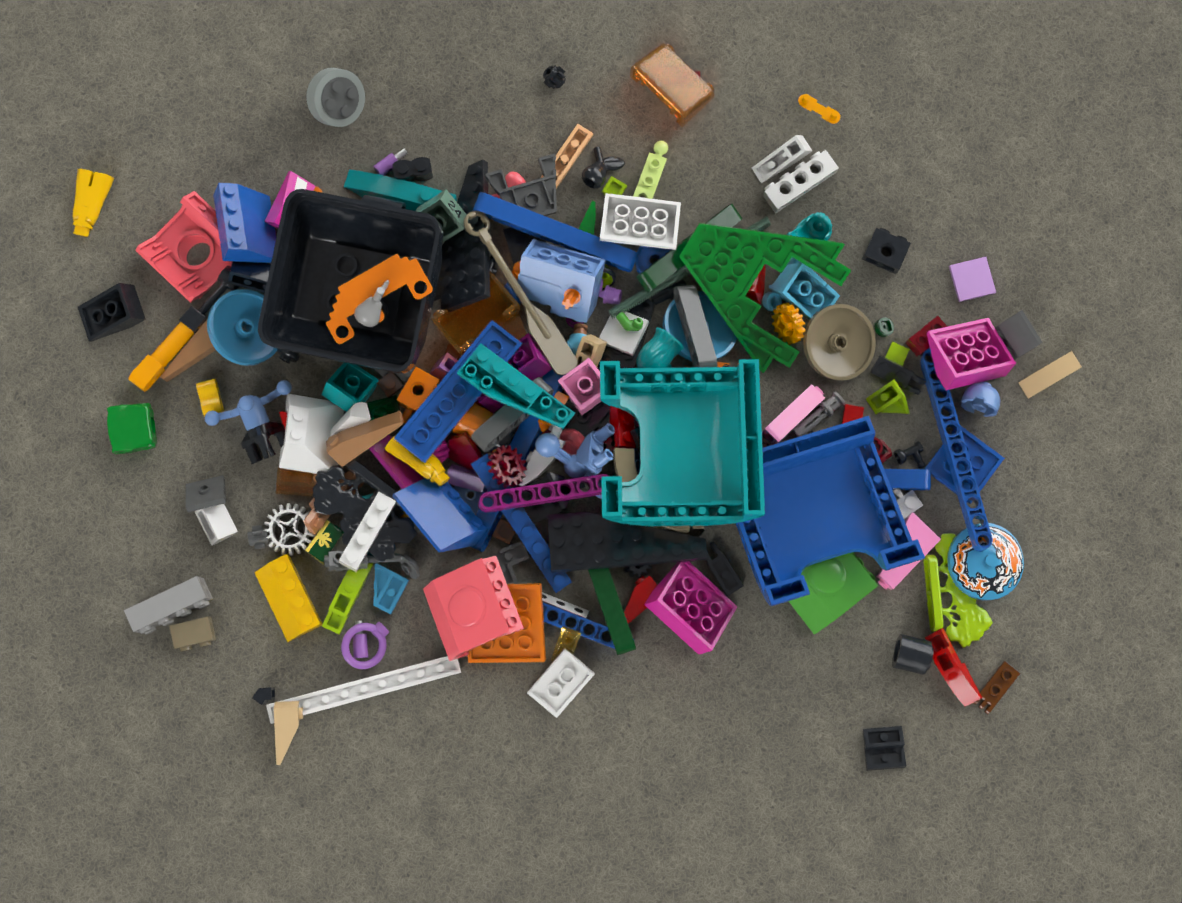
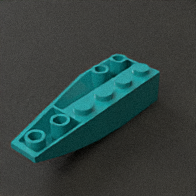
[457,343,575,429]

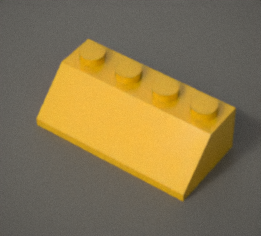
[255,554,323,642]

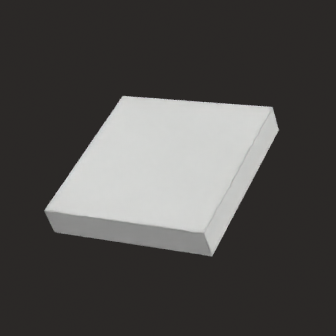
[599,311,649,356]

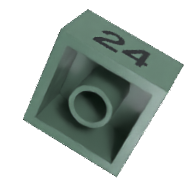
[416,189,469,243]

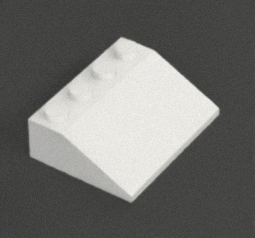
[600,193,681,250]

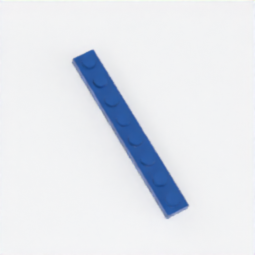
[470,453,572,593]

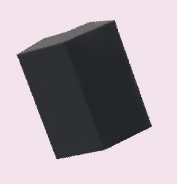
[252,687,275,705]

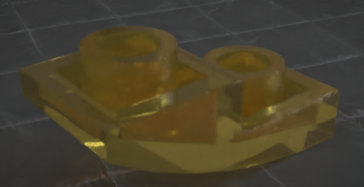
[551,626,581,661]

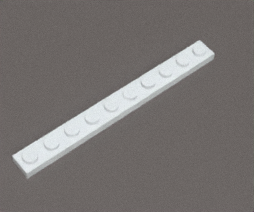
[266,656,461,724]

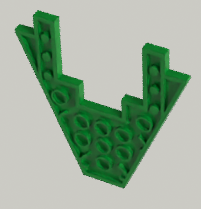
[679,223,851,373]

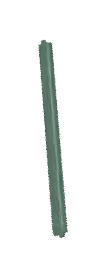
[608,216,771,319]

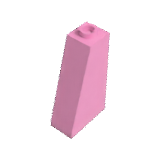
[762,384,825,445]
[877,512,941,590]

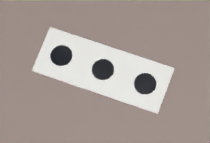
[542,592,589,618]

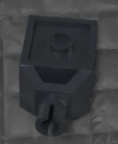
[521,472,585,524]

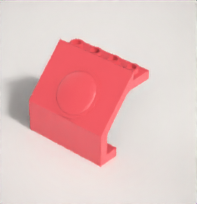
[135,191,232,303]
[423,556,524,661]

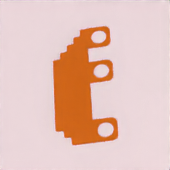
[326,254,433,344]

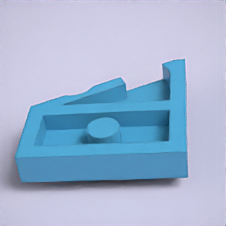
[373,563,410,614]

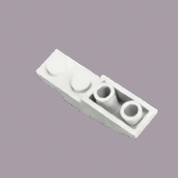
[518,424,565,486]

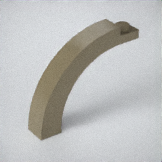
[613,448,704,532]

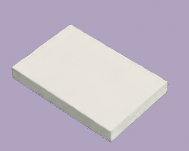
[527,648,595,718]

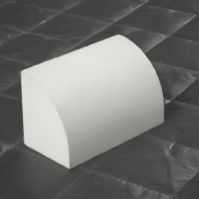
[330,402,371,436]
[195,504,238,546]

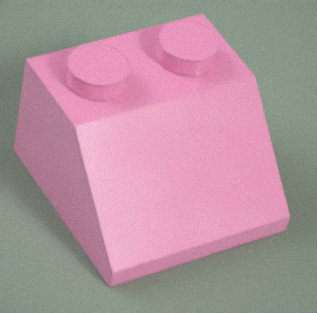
[558,358,601,415]

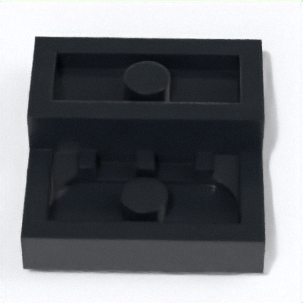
[863,726,907,771]

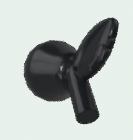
[582,147,625,189]

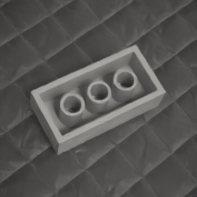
[124,576,213,635]

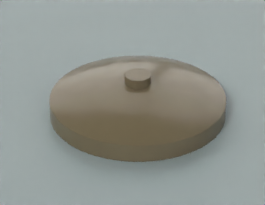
[803,304,876,381]

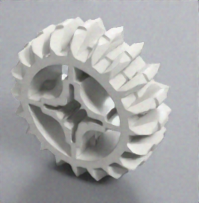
[264,503,316,556]

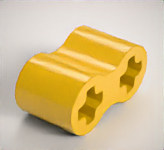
[196,379,224,417]

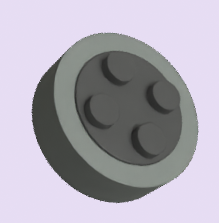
[307,68,365,127]

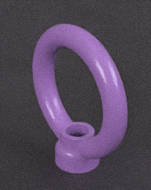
[341,622,389,669]

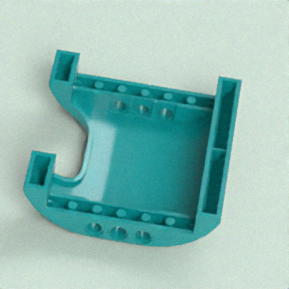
[600,359,765,526]

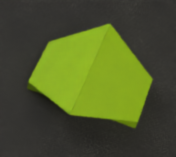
[866,379,910,414]

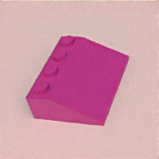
[927,318,1016,390]
[644,561,737,654]

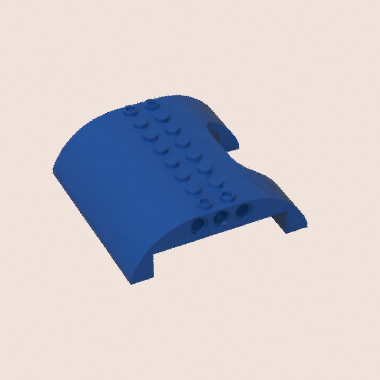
[736,416,925,606]

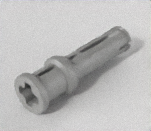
[793,391,846,437]

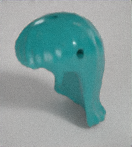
[786,212,832,240]
[636,327,684,368]

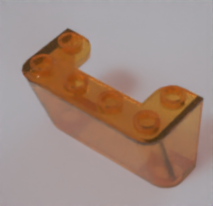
[431,271,520,356]

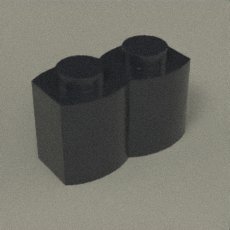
[392,157,433,182]

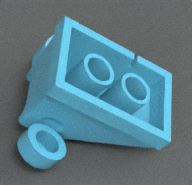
[762,257,840,320]

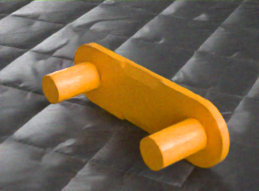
[798,94,840,124]

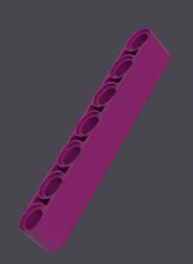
[478,474,609,512]

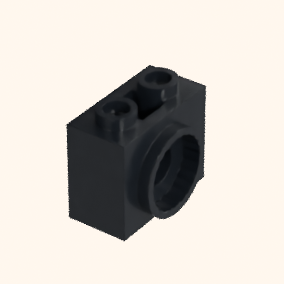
[862,228,911,274]

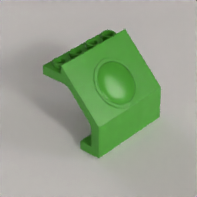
[789,552,878,635]

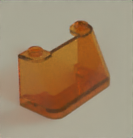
[630,43,714,128]

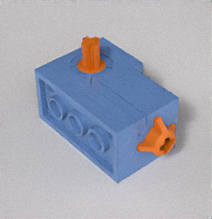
[512,239,606,323]

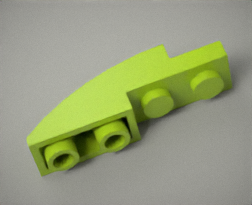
[322,563,374,634]

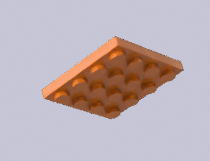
[468,583,546,663]

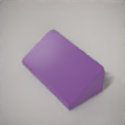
[447,464,485,492]

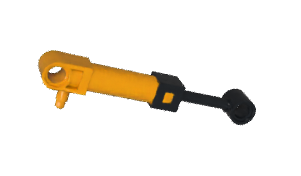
[129,266,240,392]

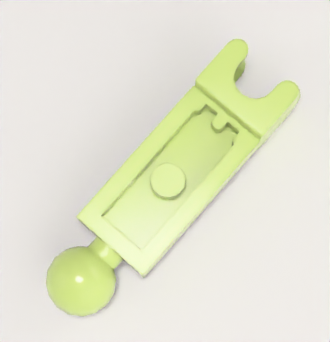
[633,141,668,199]

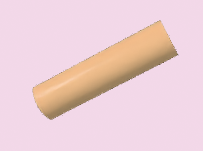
[541,124,593,189]

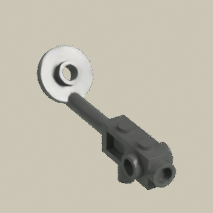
[324,551,420,579]

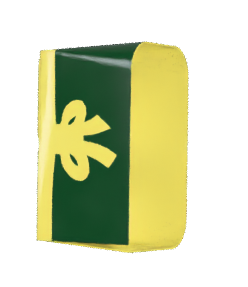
[306,520,344,565]

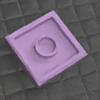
[949,257,996,302]

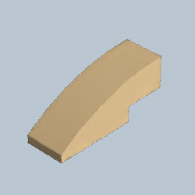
[1018,351,1082,399]

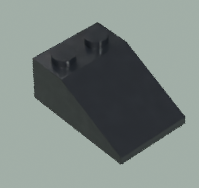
[78,283,146,342]

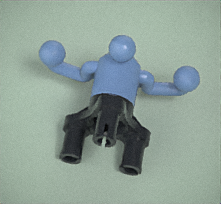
[204,380,292,465]

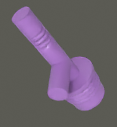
[598,279,622,305]

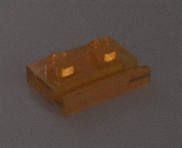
[275,466,316,497]

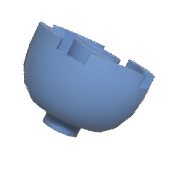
[961,382,1001,417]

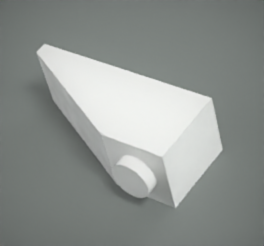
[752,135,812,183]

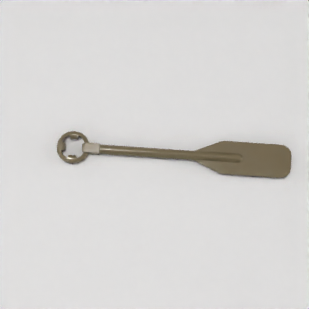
[464,211,577,375]

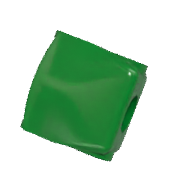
[107,403,157,454]

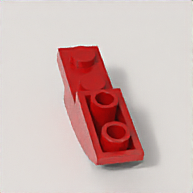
[610,406,636,449]
[925,628,982,707]

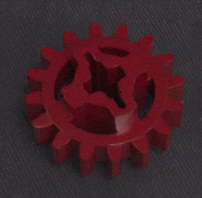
[487,445,527,488]

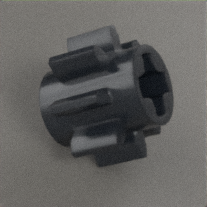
[543,65,566,89]

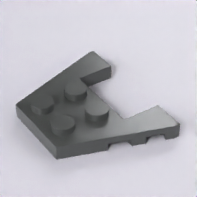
[485,153,557,216]

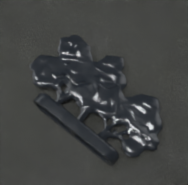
[313,459,417,561]

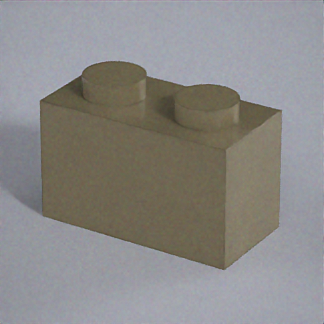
[169,617,216,652]

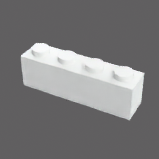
[339,492,396,572]

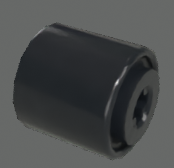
[892,634,934,675]

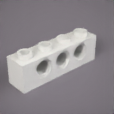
[763,150,839,214]

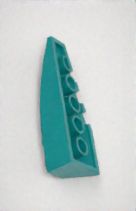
[344,169,457,211]

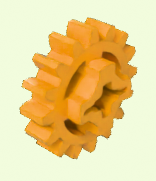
[772,302,806,345]

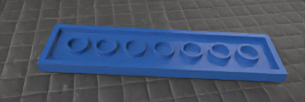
[394,320,522,463]

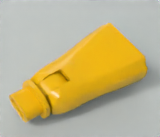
[73,168,114,237]
[385,435,450,486]

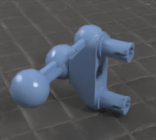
[535,423,615,499]

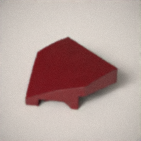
[448,431,483,470]

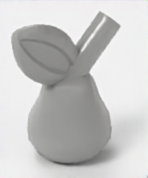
[354,280,389,327]

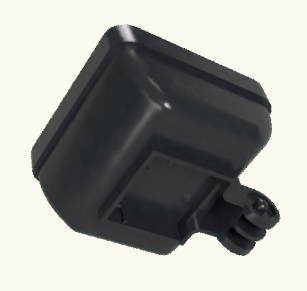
[258,189,443,373]

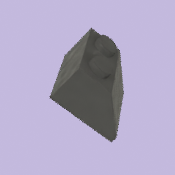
[995,310,1043,360]

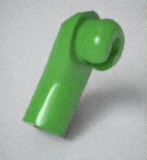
[616,312,643,331]

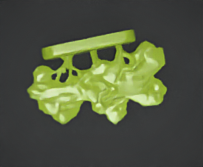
[923,533,992,648]

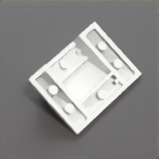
[279,394,344,474]

